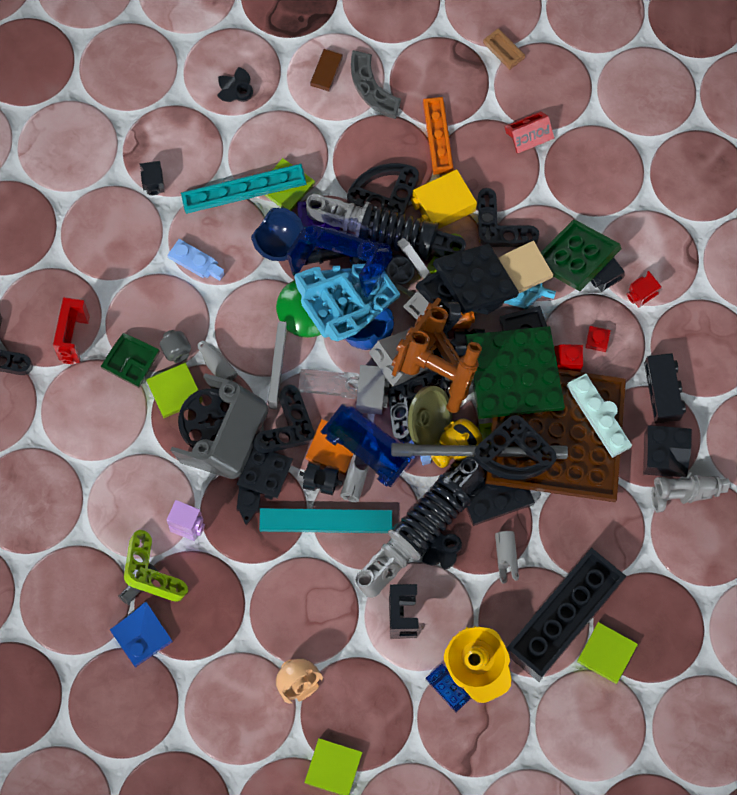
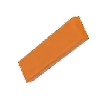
[423,97,454,175]

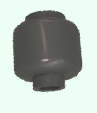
[160,330,191,363]

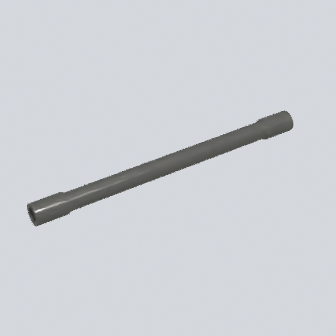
[391,443,568,459]

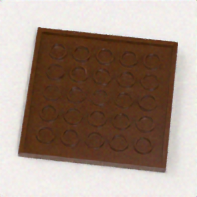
[486,369,626,502]

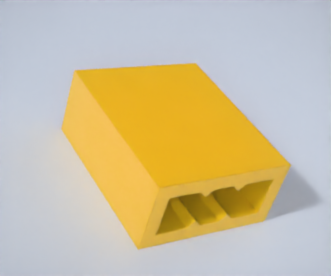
[411,169,477,229]

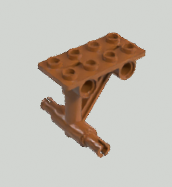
[391,298,482,413]

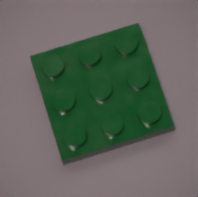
[541,219,622,291]

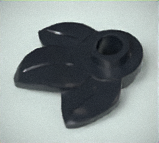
[217,67,253,102]
[422,534,462,570]

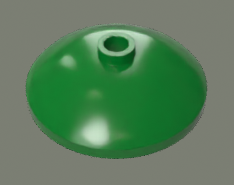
[276,280,321,338]

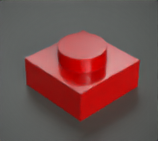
[585,326,611,352]

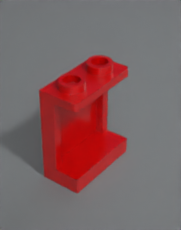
[53,297,90,365]

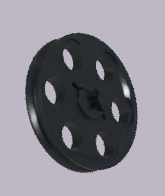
[178,388,227,448]

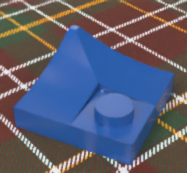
[110,602,173,667]

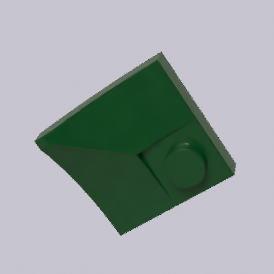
[101,333,160,388]

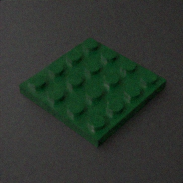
[465,326,565,419]

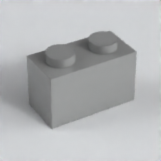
[356,365,389,415]

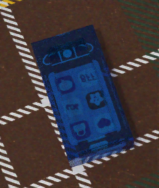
[425,664,472,713]

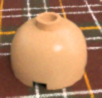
[276,659,323,704]

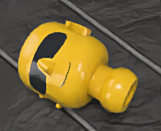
[431,418,483,468]

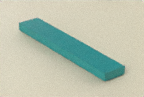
[181,163,307,214]
[259,508,392,533]

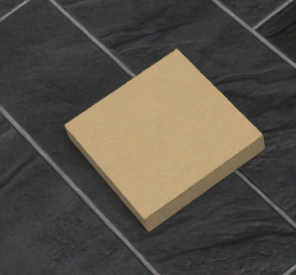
[498,241,553,293]

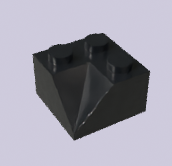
[643,425,692,478]

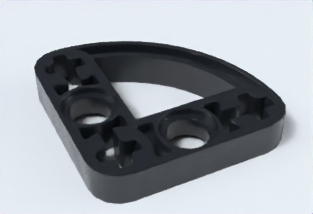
[347,163,419,219]
[473,415,557,480]

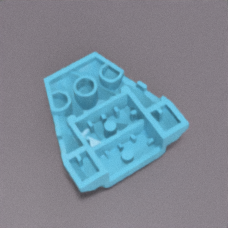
[294,263,400,342]

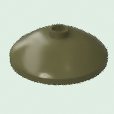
[407,386,452,445]

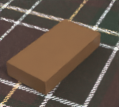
[483,28,525,70]

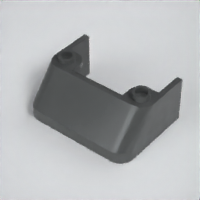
[170,373,269,479]

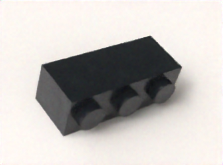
[644,353,686,423]

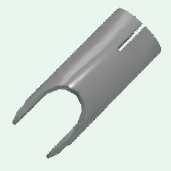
[197,341,238,381]
[340,451,371,502]
[495,531,519,584]

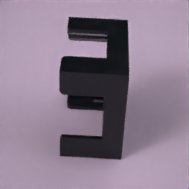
[389,584,419,639]

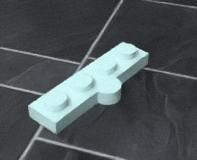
[567,374,632,458]

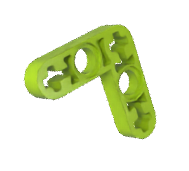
[124,530,188,602]

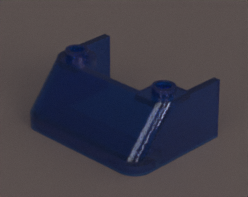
[287,225,392,298]
[320,404,417,487]

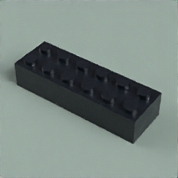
[506,547,626,682]

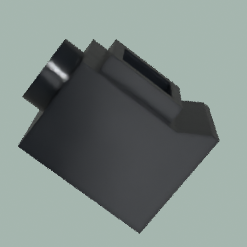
[139,161,164,196]
[590,257,625,292]

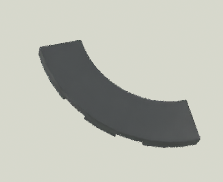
[351,50,401,119]

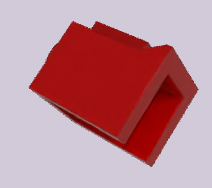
[627,271,662,308]

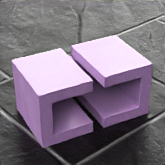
[167,500,205,541]

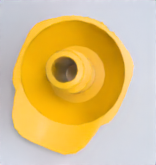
[443,626,512,703]

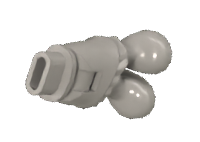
[652,475,730,513]

